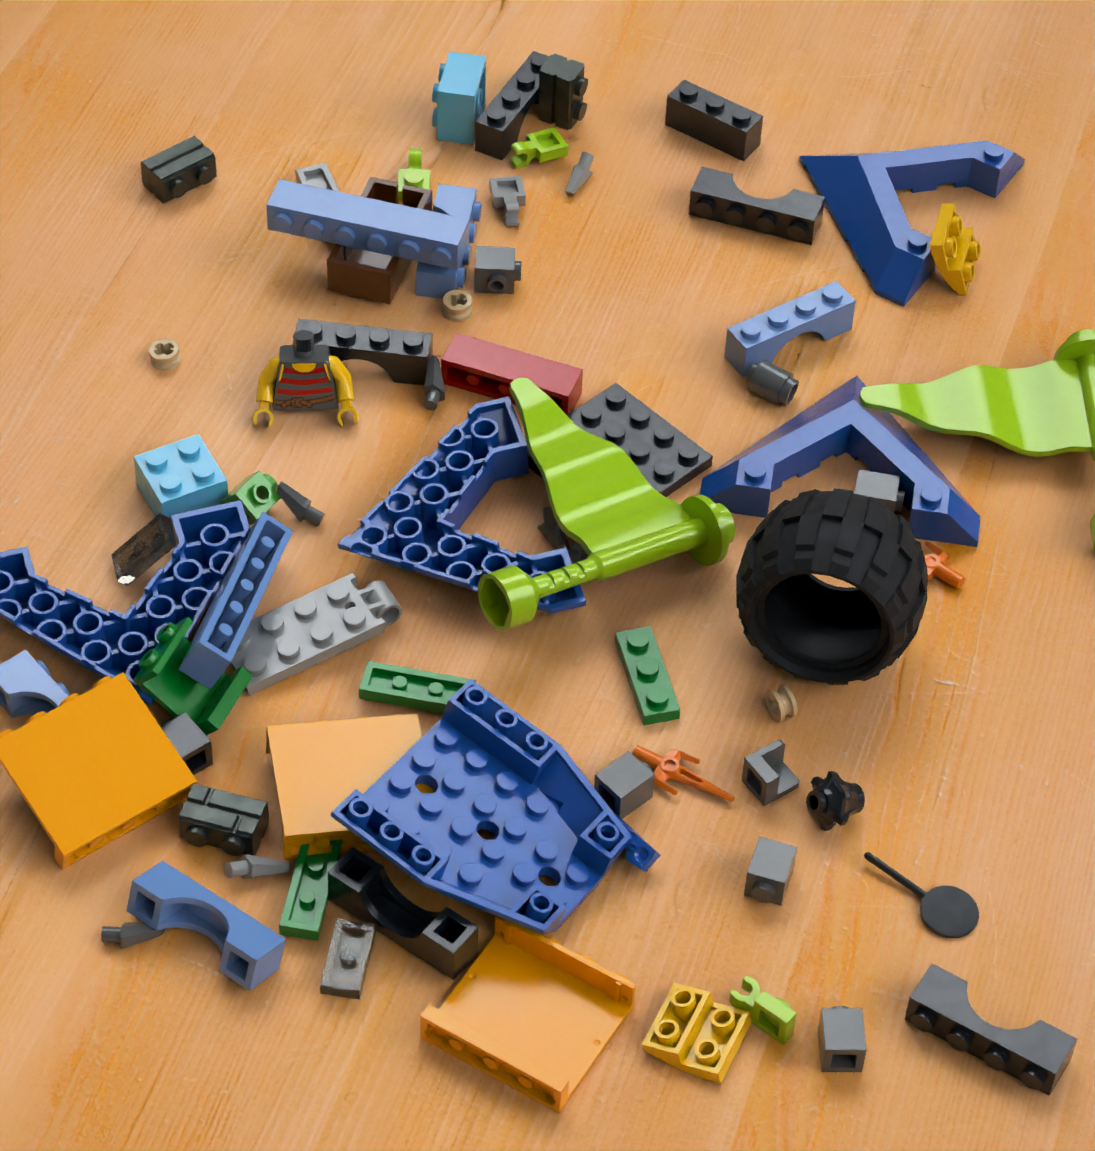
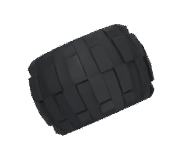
[736,488,928,685]

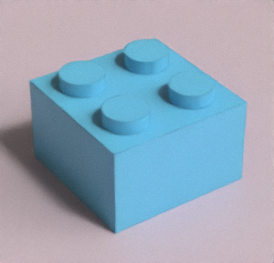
[432,52,486,145]
[133,434,228,532]

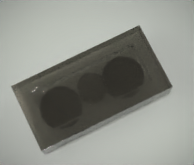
[111,513,176,586]
[320,919,376,1000]

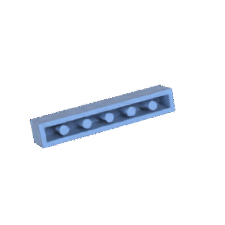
[266,179,469,270]
[178,512,293,689]

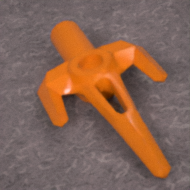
[924,541,965,589]
[632,745,735,802]

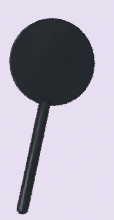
[864,852,979,938]

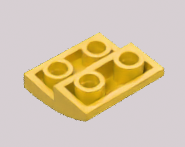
[929,203,981,295]
[641,983,752,1084]

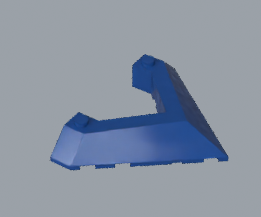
[799,140,1025,307]
[700,376,980,547]
[338,396,586,614]
[0,500,250,706]

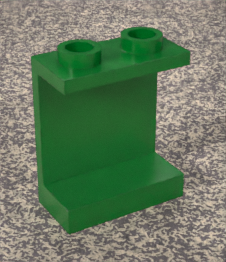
[133,617,253,736]

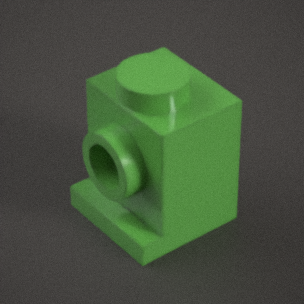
[220,470,281,526]

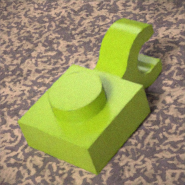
[510,127,569,168]
[398,149,431,201]
[729,976,797,1045]

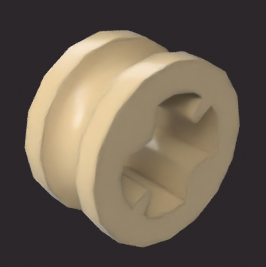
[443,290,472,322]
[149,339,181,371]
[765,685,798,722]

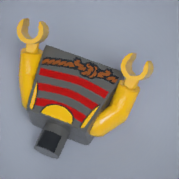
[252,330,359,427]

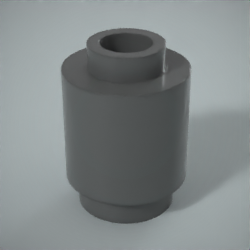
[746,360,799,405]

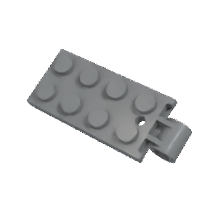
[230,573,403,696]

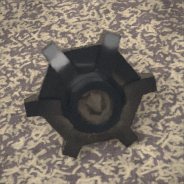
[806,771,865,831]

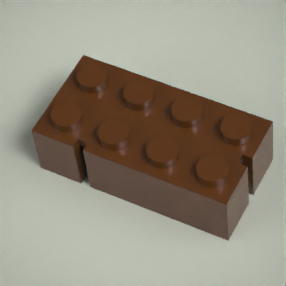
[327,177,432,304]

